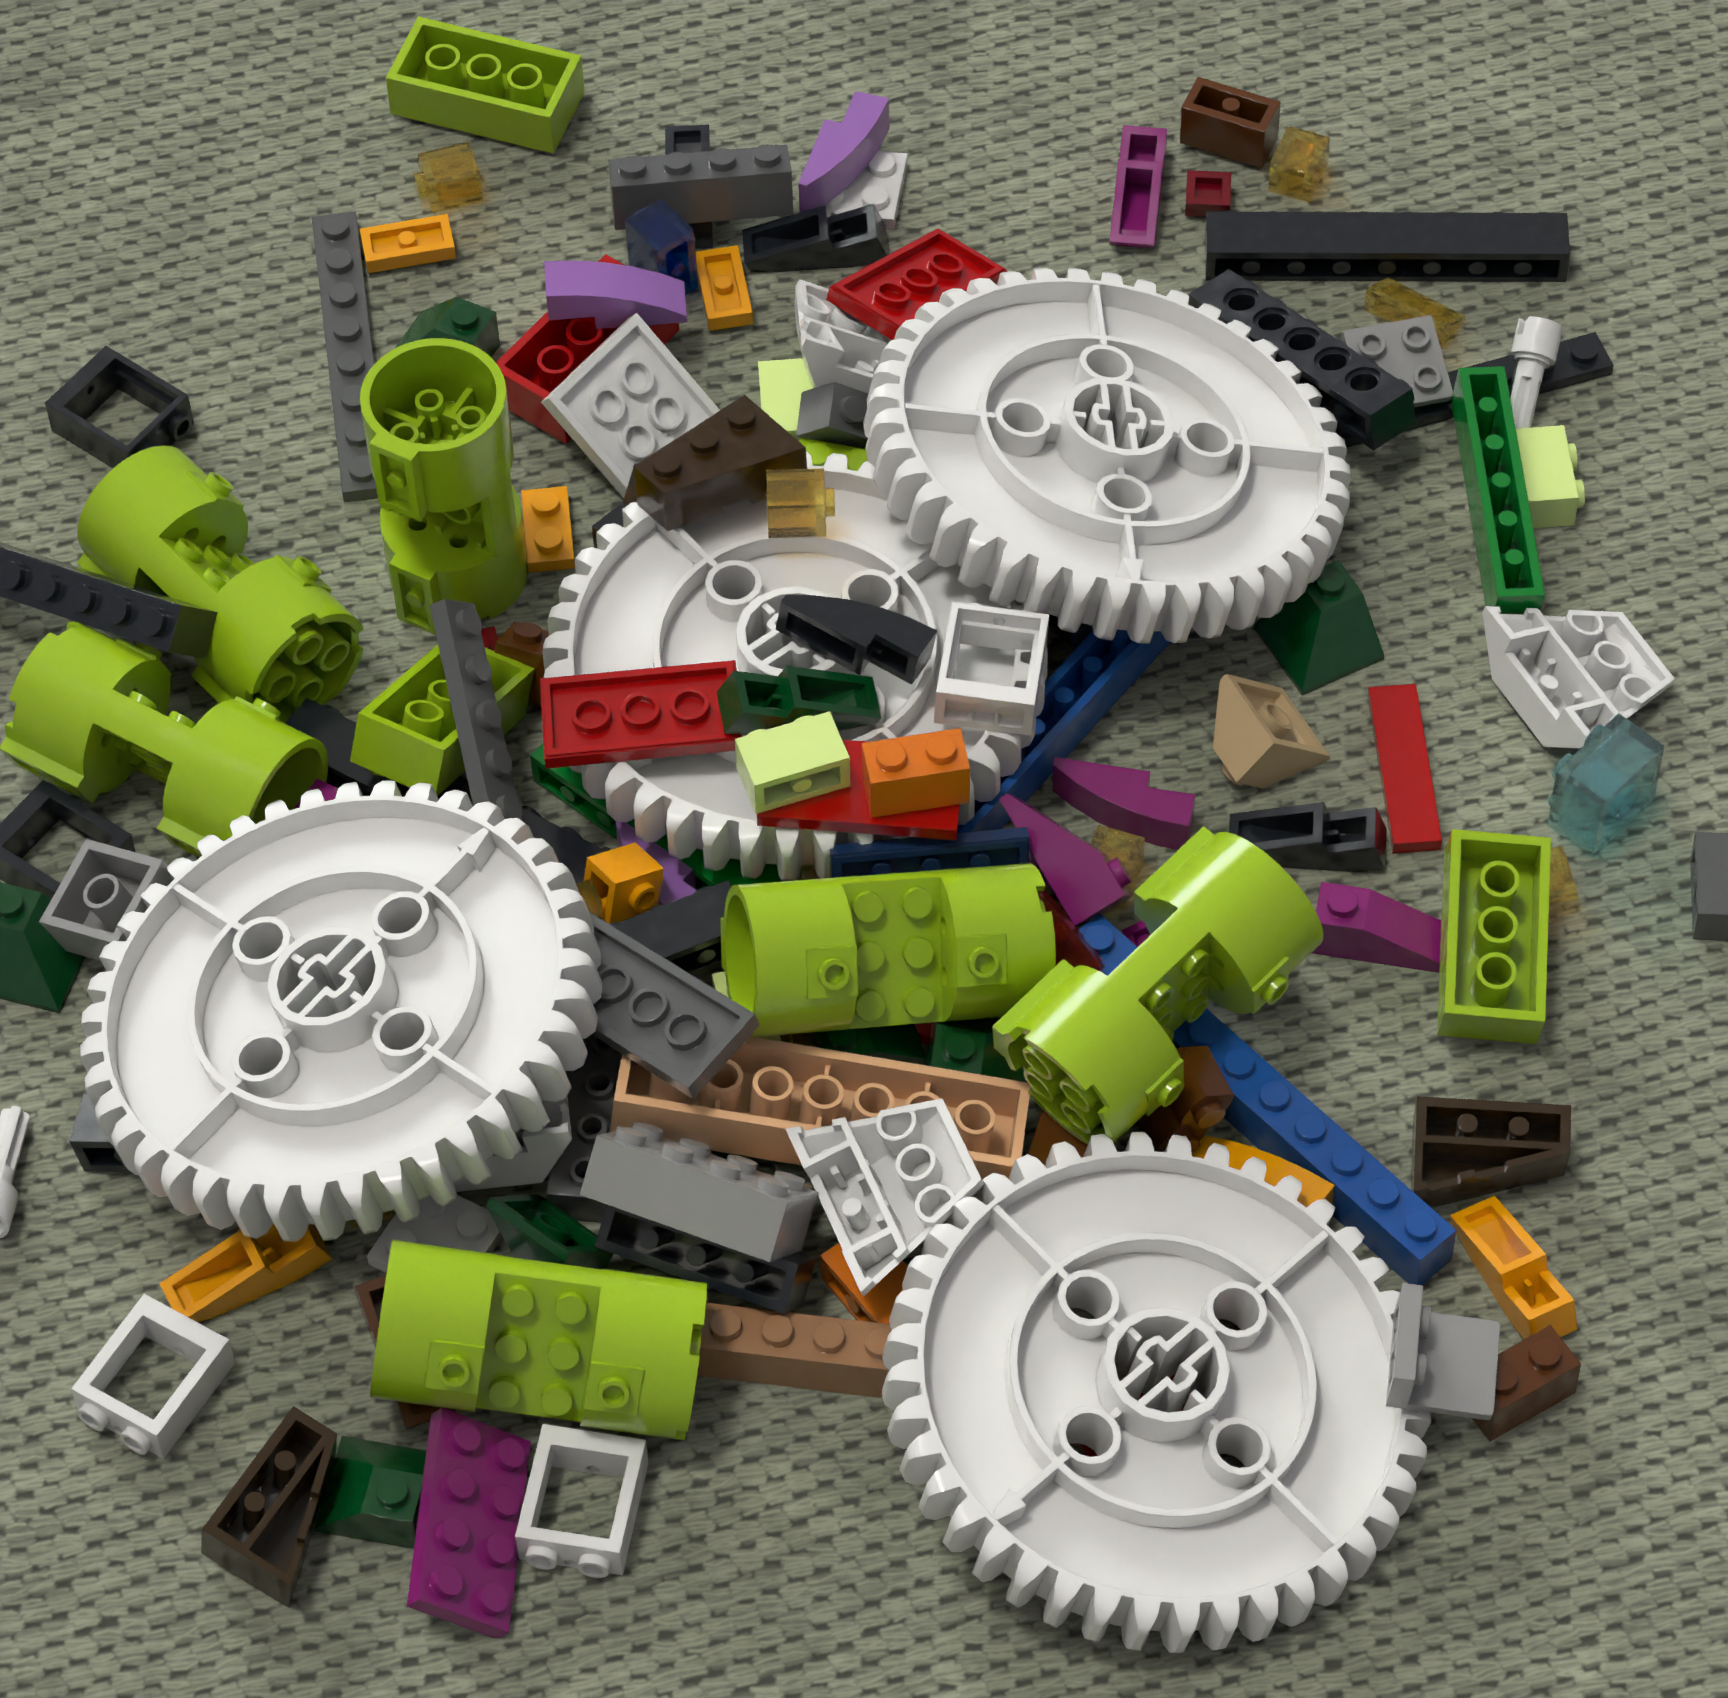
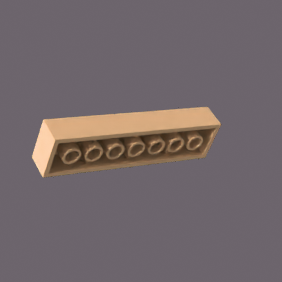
[610,1037,1031,1194]

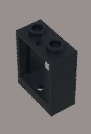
[45,346,194,468]
[0,780,136,899]

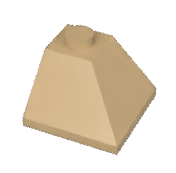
[1213,674,1330,789]

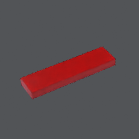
[1367,684,1442,854]

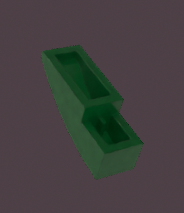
[716,666,881,735]

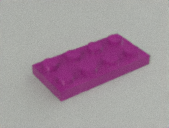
[407,1407,531,1638]

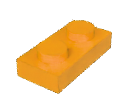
[360,214,456,273]
[694,245,753,331]
[521,486,575,573]

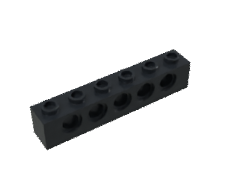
[1188,269,1415,451]

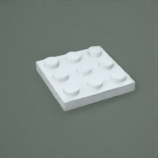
[541,313,720,498]

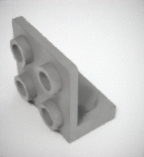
[1341,315,1453,407]
[1386,1283,1500,1420]

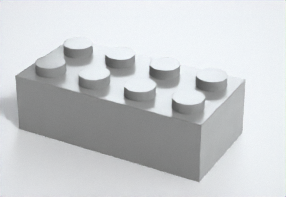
[580,1122,818,1262]

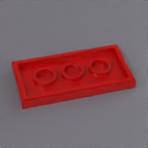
[826,228,1007,340]
[540,660,742,769]
[757,740,960,840]

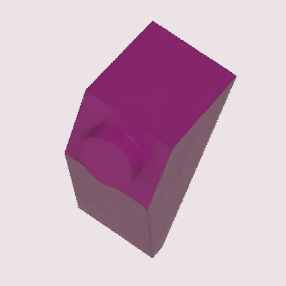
[999,794,1133,927]
[1312,882,1441,973]

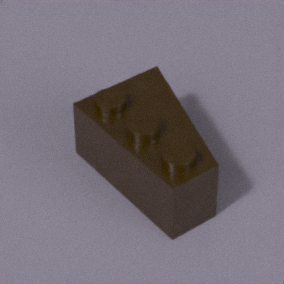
[633,395,808,531]
[1411,1096,1571,1208]
[201,1406,337,1608]

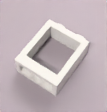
[934,602,1049,736]
[71,1294,235,1459]
[515,1424,649,1578]

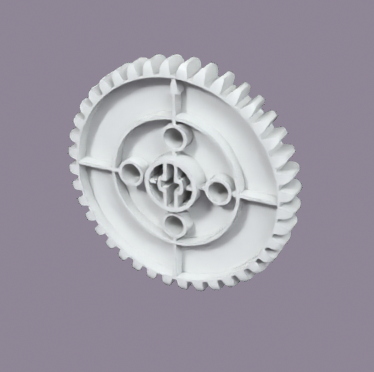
[863,268,1351,644]
[542,452,1048,881]
[80,781,602,1242]
[882,1132,1431,1653]

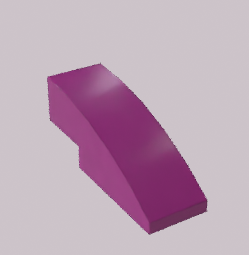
[1109,125,1167,249]
[1052,757,1195,850]

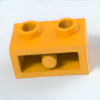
[581,842,664,924]

